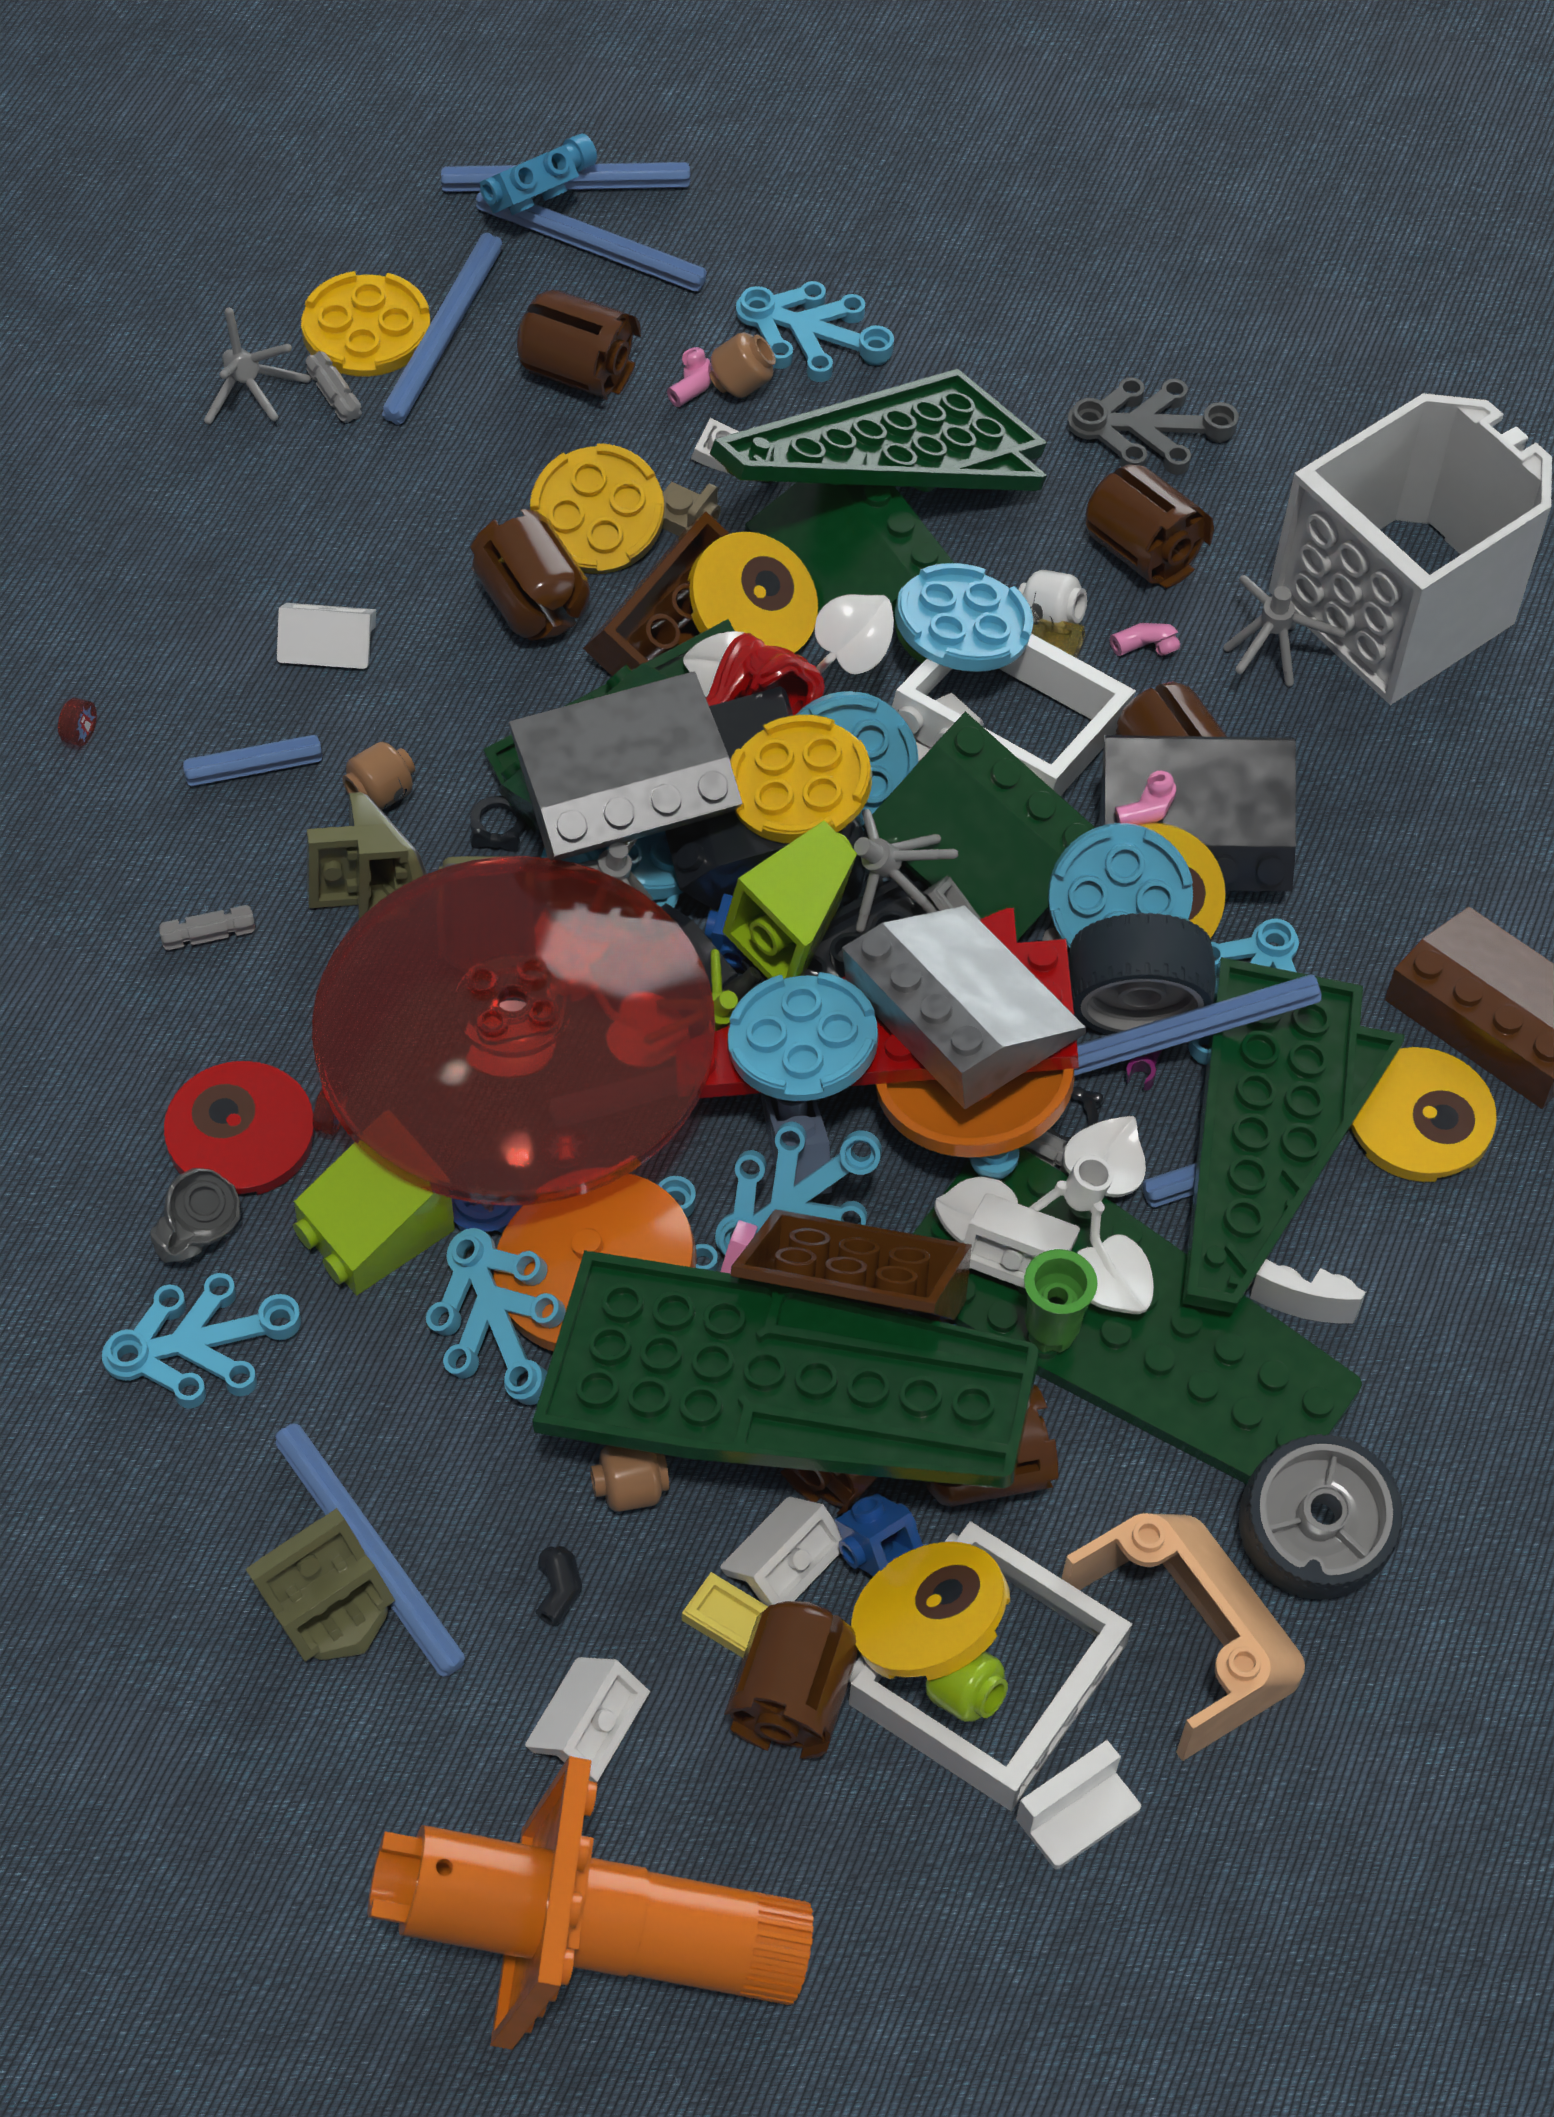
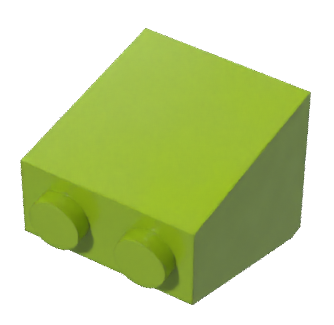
[722,820,857,979]
[293,1111,455,1296]

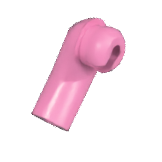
[667,347,711,407]
[1110,623,1180,656]
[1115,770,1176,825]

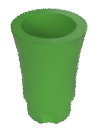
[1024,1249,1098,1352]

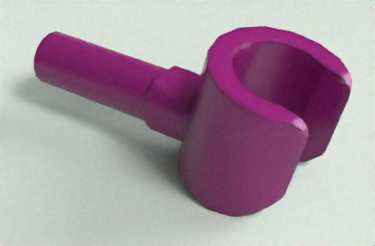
[1126,1050,1162,1091]

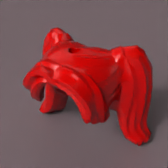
[706,633,825,715]

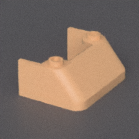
[1062,1513,1305,1761]

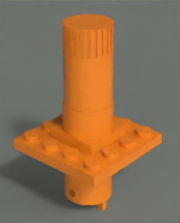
[367,1756,814,2050]

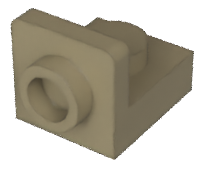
[662,482,721,536]

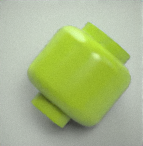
[926,1651,1008,1722]

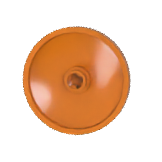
[875,1069,1074,1157]
[494,1171,697,1352]

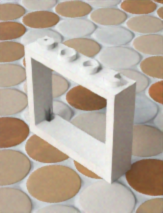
[892,634,1136,796]
[849,1521,1132,1811]

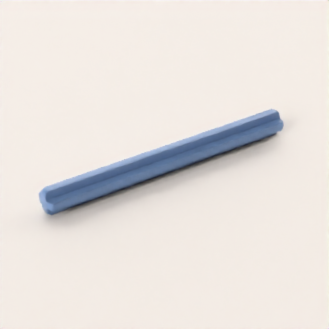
[441,162,690,192]
[476,191,706,292]
[382,233,502,425]
[1074,975,1322,1076]
[275,1423,465,1677]

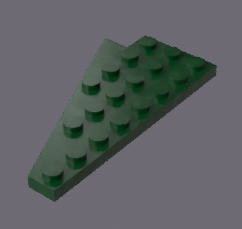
[710,369,1047,492]
[1183,957,1405,1313]

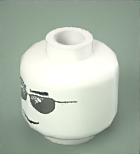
[1019,570,1087,633]

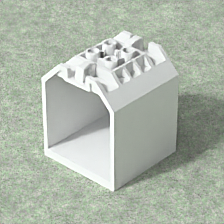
[1269,393,1552,705]

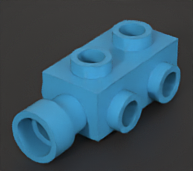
[479,133,597,215]

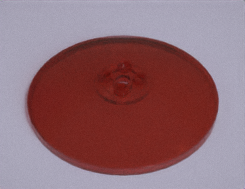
[312,856,715,1206]

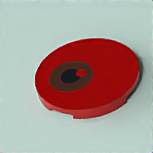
[164,1061,315,1195]

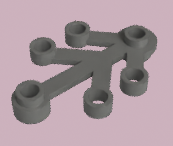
[1067,377,1239,475]

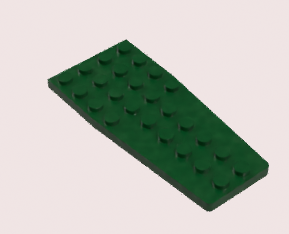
[912,1147,1362,1485]
[532,1250,1038,1488]

